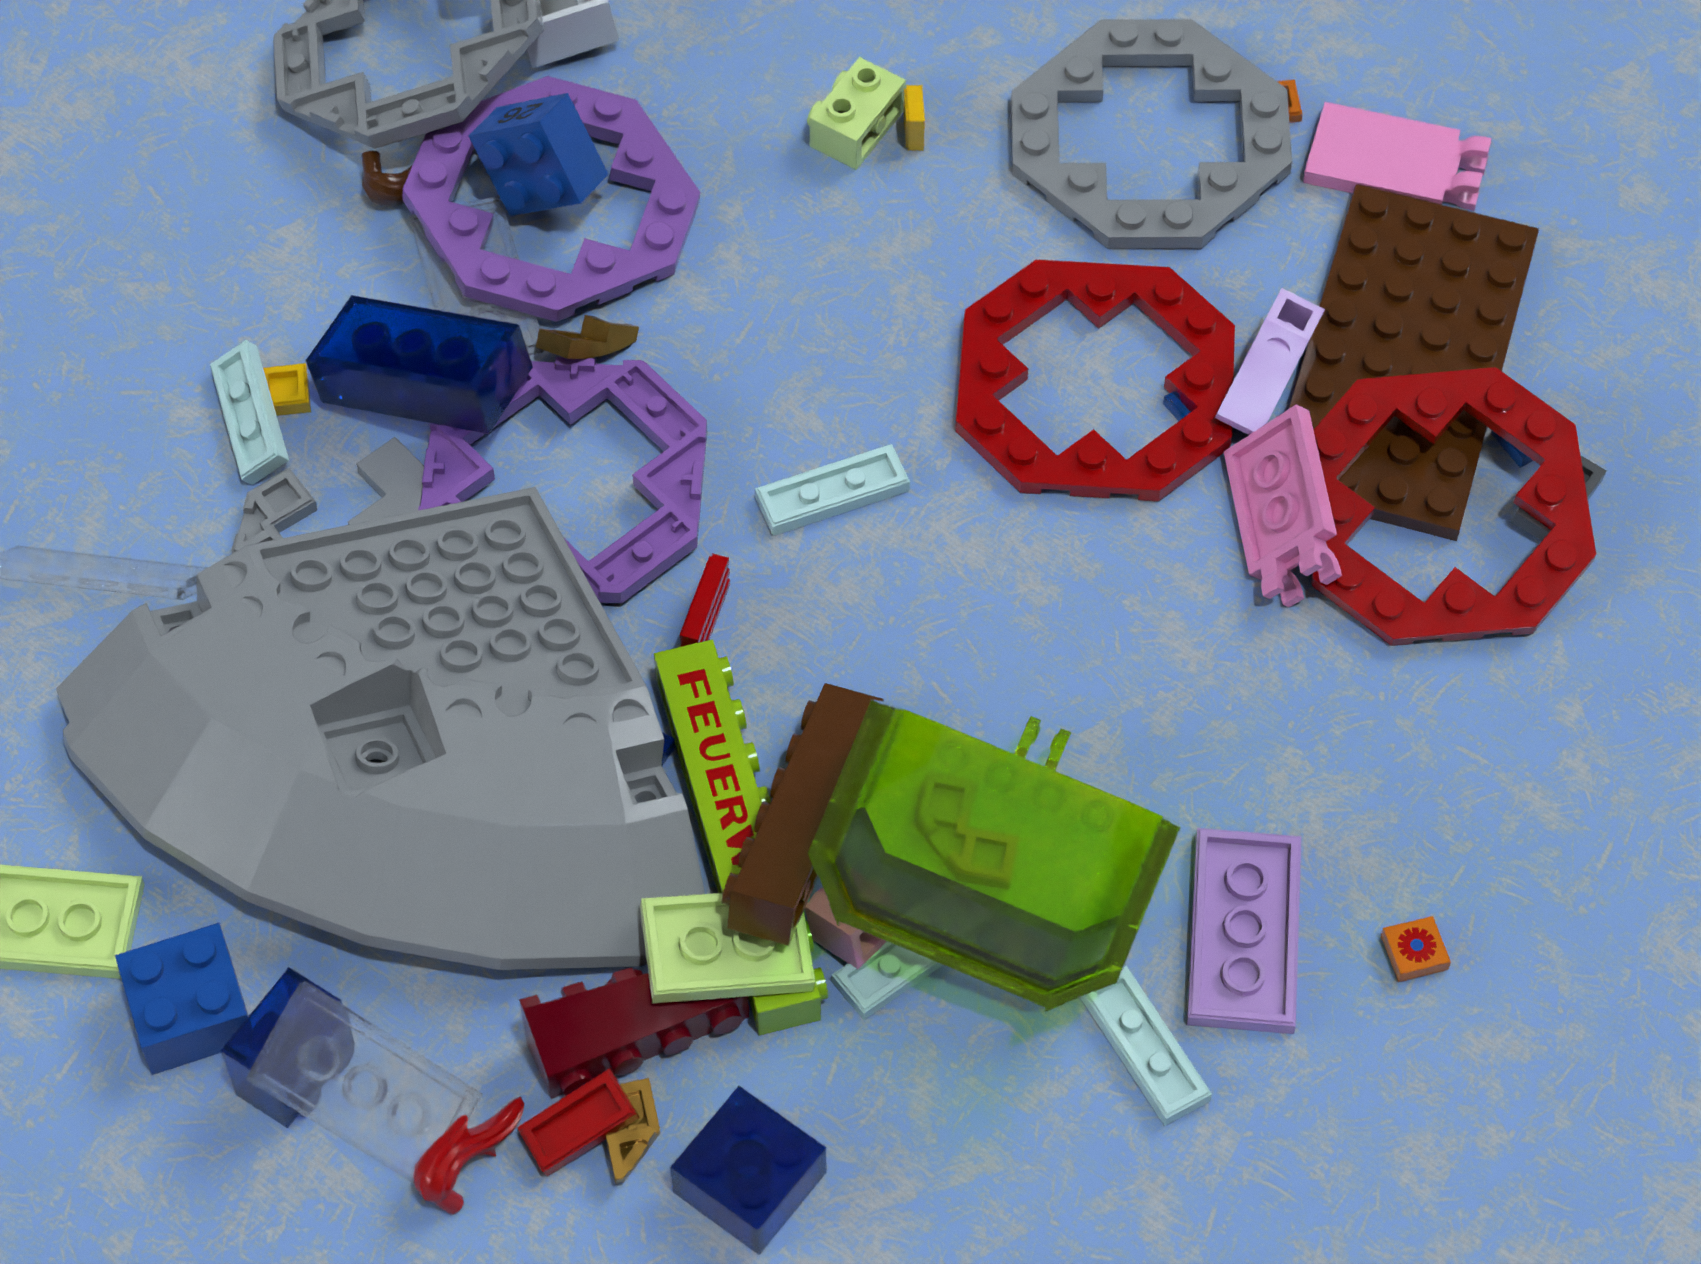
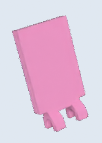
[1303,102,1492,211]
[1224,405,1342,608]

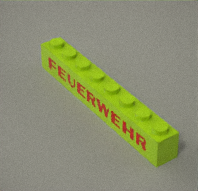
[654,639,828,1036]

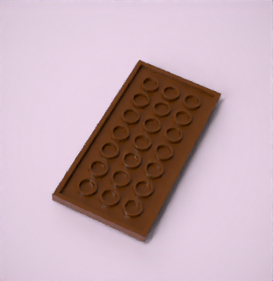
[1289,184,1540,541]

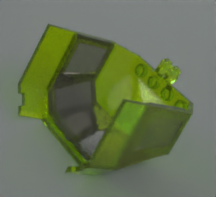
[808,700,1181,1012]

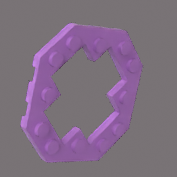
[403,76,700,322]
[418,355,707,603]

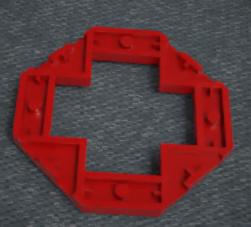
[956,259,1235,501]
[1310,367,1596,646]

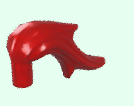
[413,1097,525,1214]

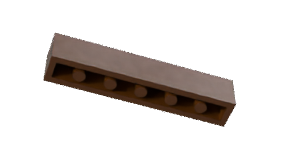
[722,683,884,946]

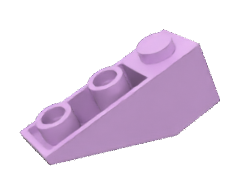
[1215,288,1325,435]

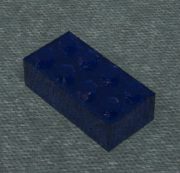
[305,295,533,434]

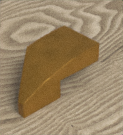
[536,315,639,359]
[606,1078,660,1184]

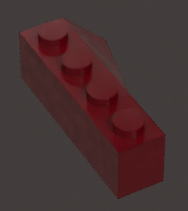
[519,967,749,1099]

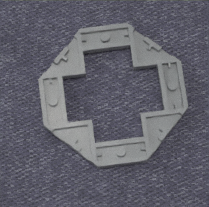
[273,0,544,149]
[1011,19,1292,249]

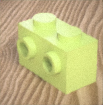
[807,57,906,170]

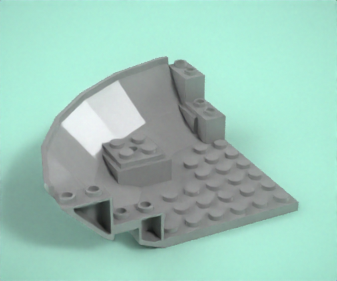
[56,487,705,970]

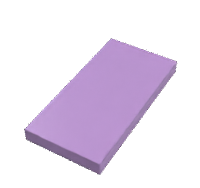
[1187,828,1301,1034]

